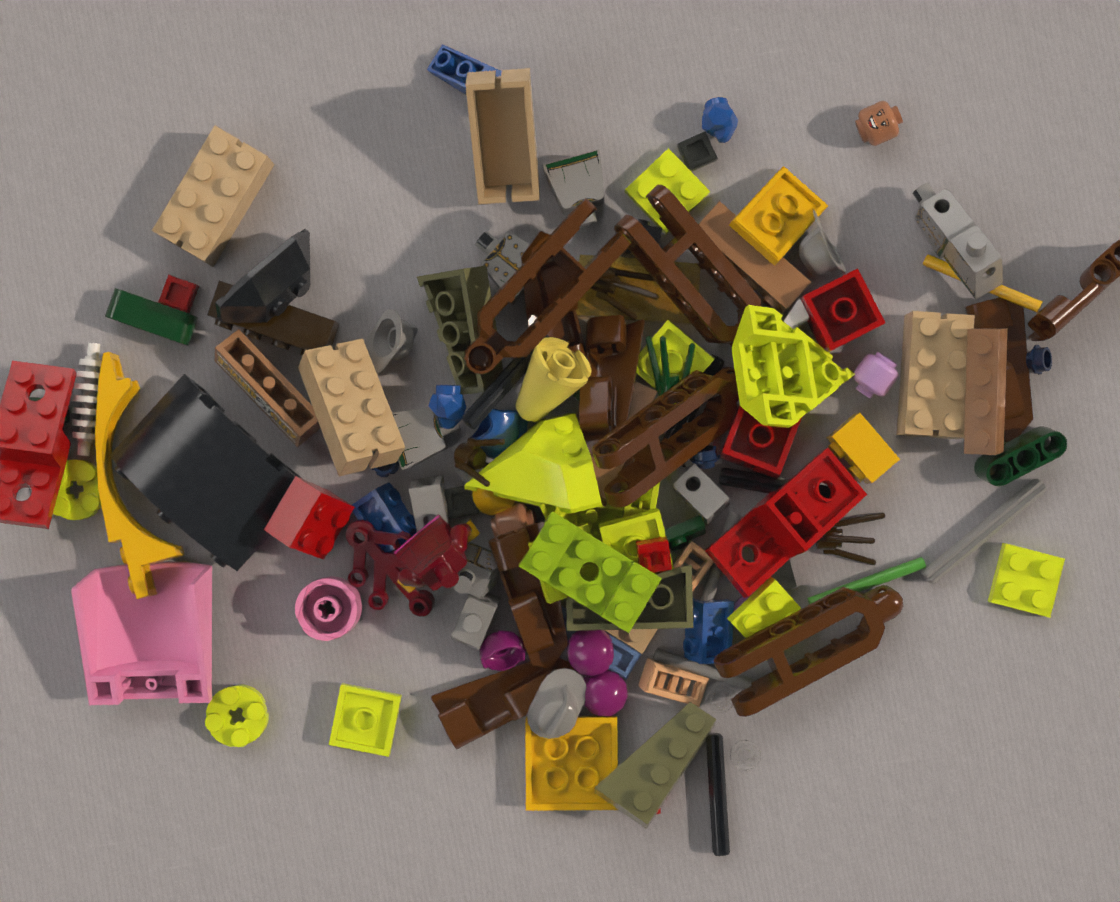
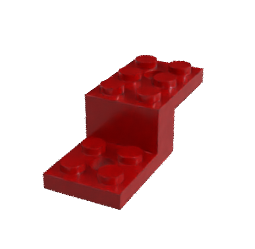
[0,360,77,529]
[705,447,868,598]

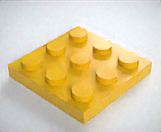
[525,716,618,811]

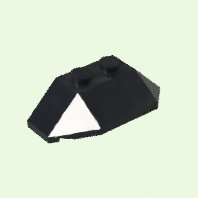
[215,229,311,323]

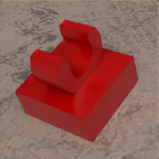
[636,536,672,573]

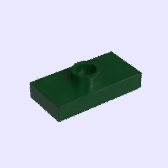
[664,515,706,551]

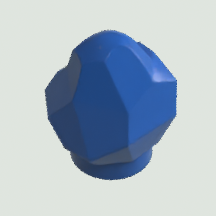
[702,97,738,143]
[428,385,467,429]

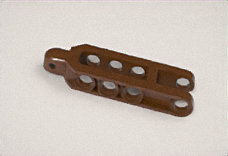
[614,185,761,347]
[464,198,631,374]
[592,367,739,508]
[714,585,904,717]

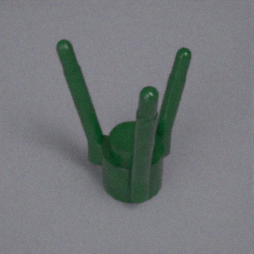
[646,336,695,396]

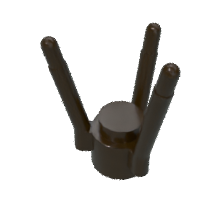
[590,266,659,320]
[454,438,505,487]
[816,513,886,565]

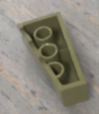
[417,265,503,395]
[566,565,693,631]
[595,702,717,829]

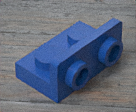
[352,482,417,553]
[683,598,734,664]

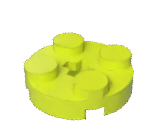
[53,459,101,520]
[205,684,269,747]

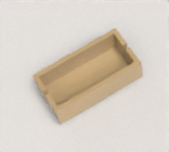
[466,68,540,204]
[152,125,275,267]
[896,311,975,440]
[298,339,405,477]

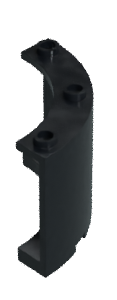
[110,374,303,571]

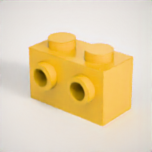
[826,412,900,484]

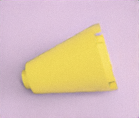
[515,337,592,422]

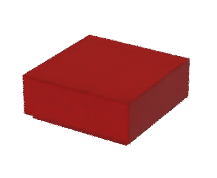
[158,274,199,313]

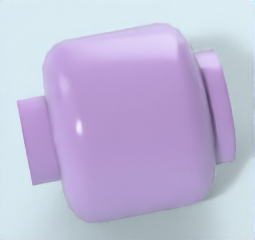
[853,351,899,399]

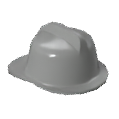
[799,209,846,276]
[364,309,418,374]
[527,668,586,739]

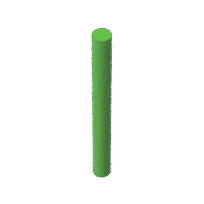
[807,557,926,605]

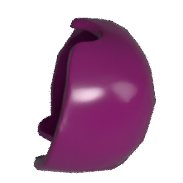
[480,630,527,671]
[568,630,614,677]
[583,671,628,717]

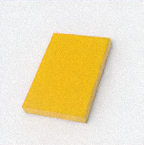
[729,166,828,266]

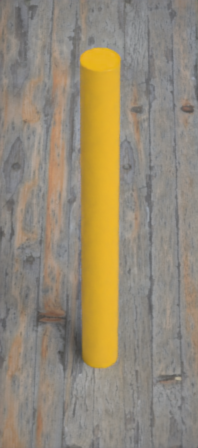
[923,254,1043,313]

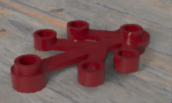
[346,520,435,617]

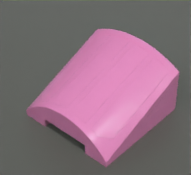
[71,562,212,705]

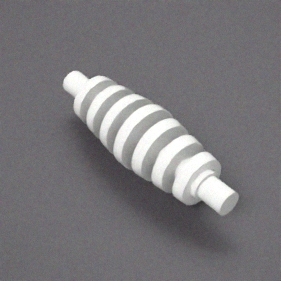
[71,343,102,456]

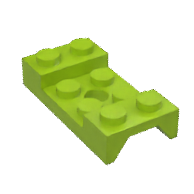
[518,511,662,633]

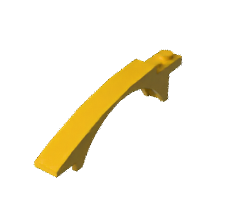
[95,352,185,599]

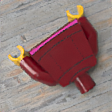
[393,514,480,593]

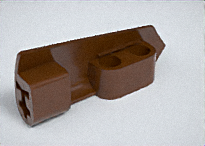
[521,231,586,357]
[1027,240,1120,341]
[965,297,1033,442]
[579,315,645,457]
[488,521,568,670]
[431,657,579,749]

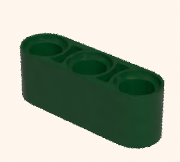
[105,288,199,346]
[974,426,1067,487]

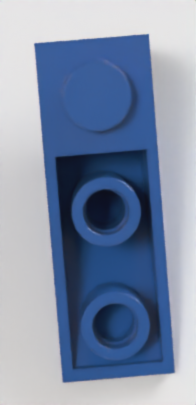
[427,44,502,95]

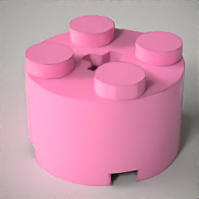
[295,576,362,641]

